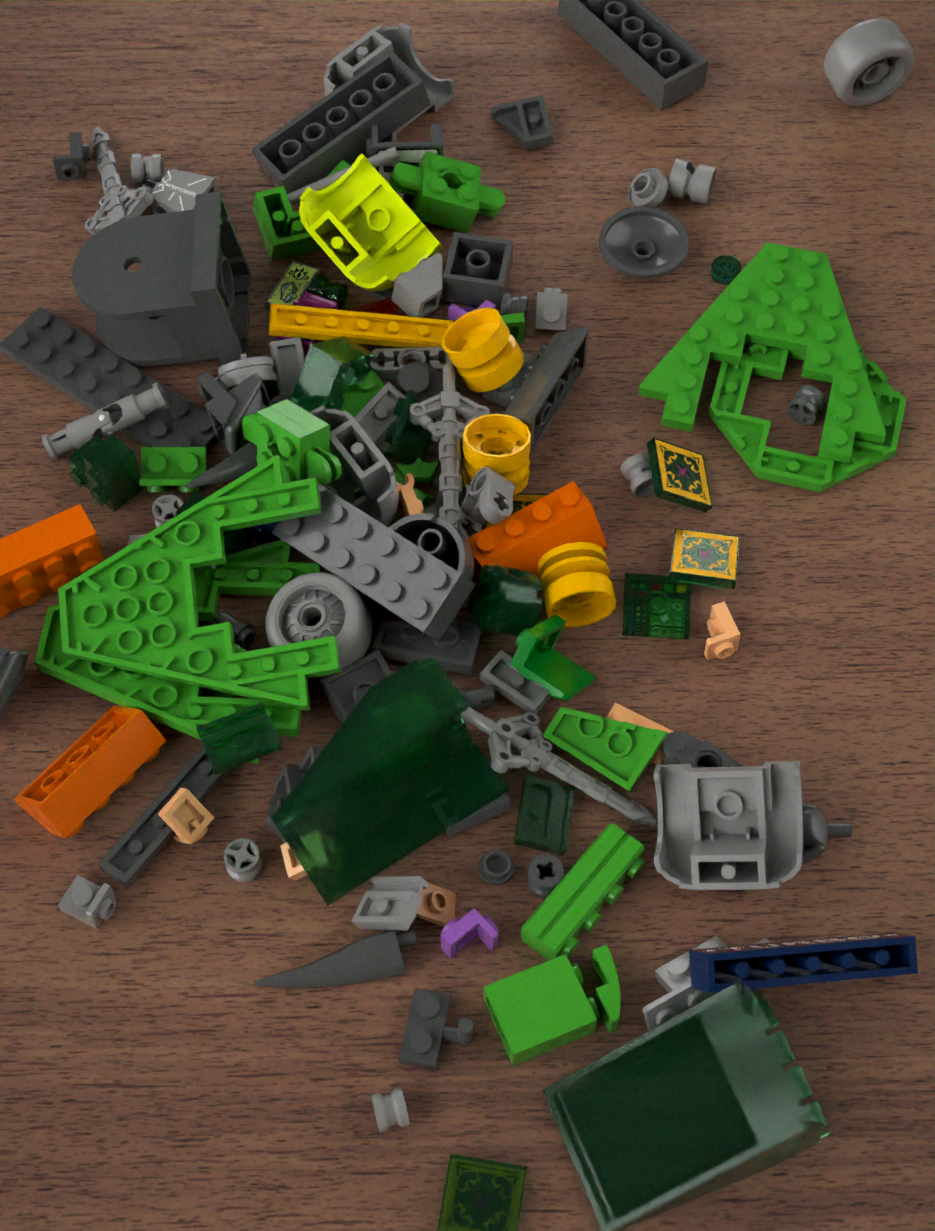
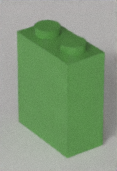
[483,954,600,1066]

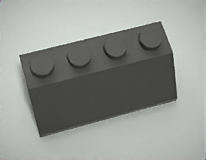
[499,326,589,456]

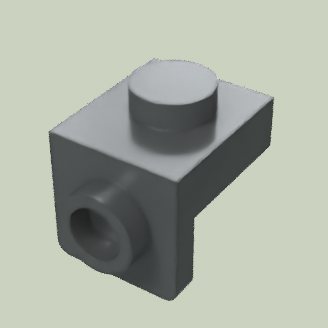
[53,132,91,180]

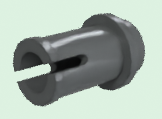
[212,609,256,648]
[449,685,495,714]

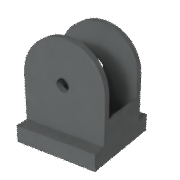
[72,192,251,366]

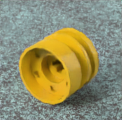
[462,413,531,496]
[538,542,616,628]

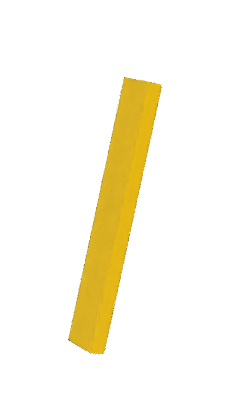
[269,303,453,348]

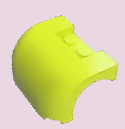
[299,154,444,291]

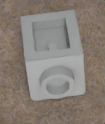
[58,875,116,929]

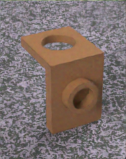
[416,883,456,927]

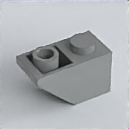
[391,252,442,318]

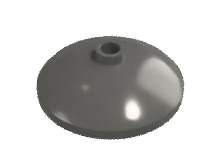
[599,207,689,279]

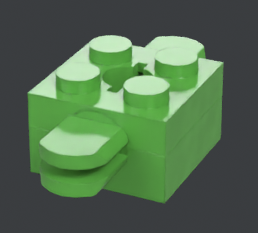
[389,151,505,233]
[241,399,342,486]

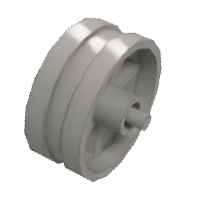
[218,354,278,391]

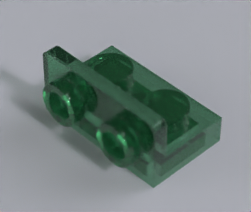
[384,389,438,464]

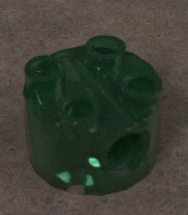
[468,564,542,638]

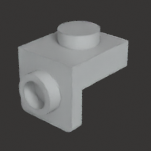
[535,288,568,332]

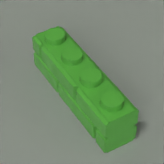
[521,823,645,961]

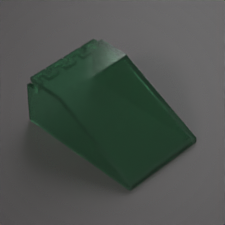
[272,658,508,906]
[542,982,831,1231]

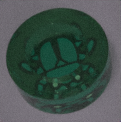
[710,255,741,285]

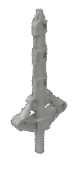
[84,127,154,236]
[409,364,490,529]
[455,703,657,827]

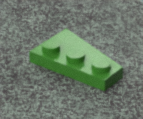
[543,707,669,793]

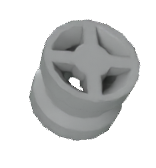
[152,494,185,528]
[224,838,262,883]
[371,1087,410,1133]

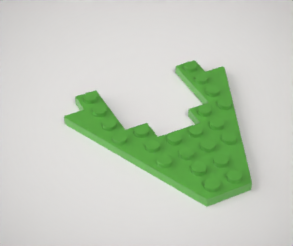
[638,243,886,463]
[58,455,341,711]
[34,539,322,763]

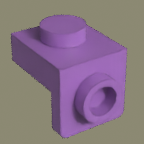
[441,908,499,959]

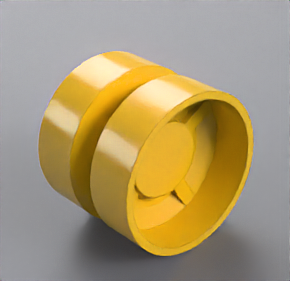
[442,308,524,392]

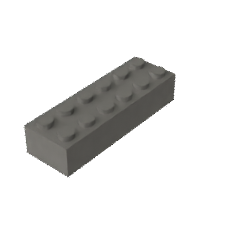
[558,0,708,110]
[251,51,431,203]
[272,477,476,642]

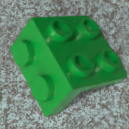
[510,614,595,700]

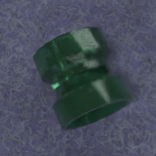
[308,275,348,310]

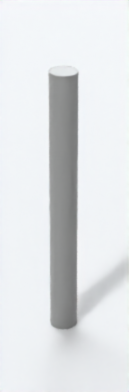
[288,146,399,205]

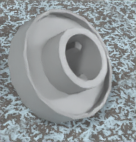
[628,168,668,208]

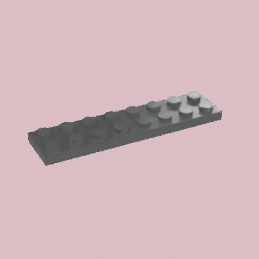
[0,307,218,451]

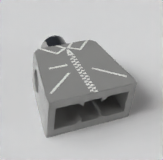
[143,169,217,214]

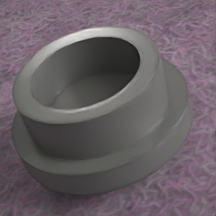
[479,850,514,886]

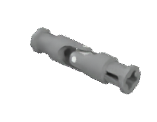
[42,382,169,462]

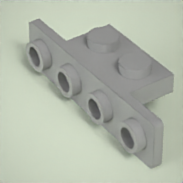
[642,936,771,1038]

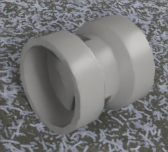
[131,154,164,183]
[620,453,662,498]

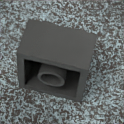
[443,232,513,310]

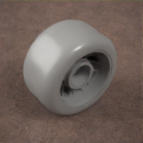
[824,18,915,107]
[265,572,373,680]

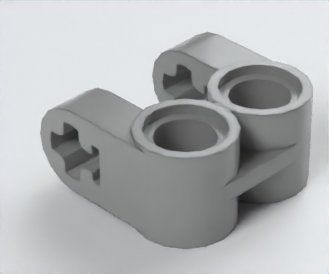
[458,467,515,539]

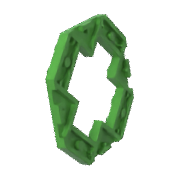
[708,339,906,493]

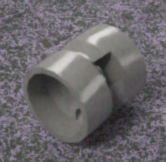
[667,158,716,205]

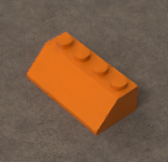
[467,481,608,609]
[13,705,167,838]

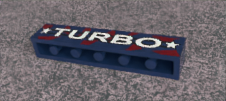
[689,932,918,993]

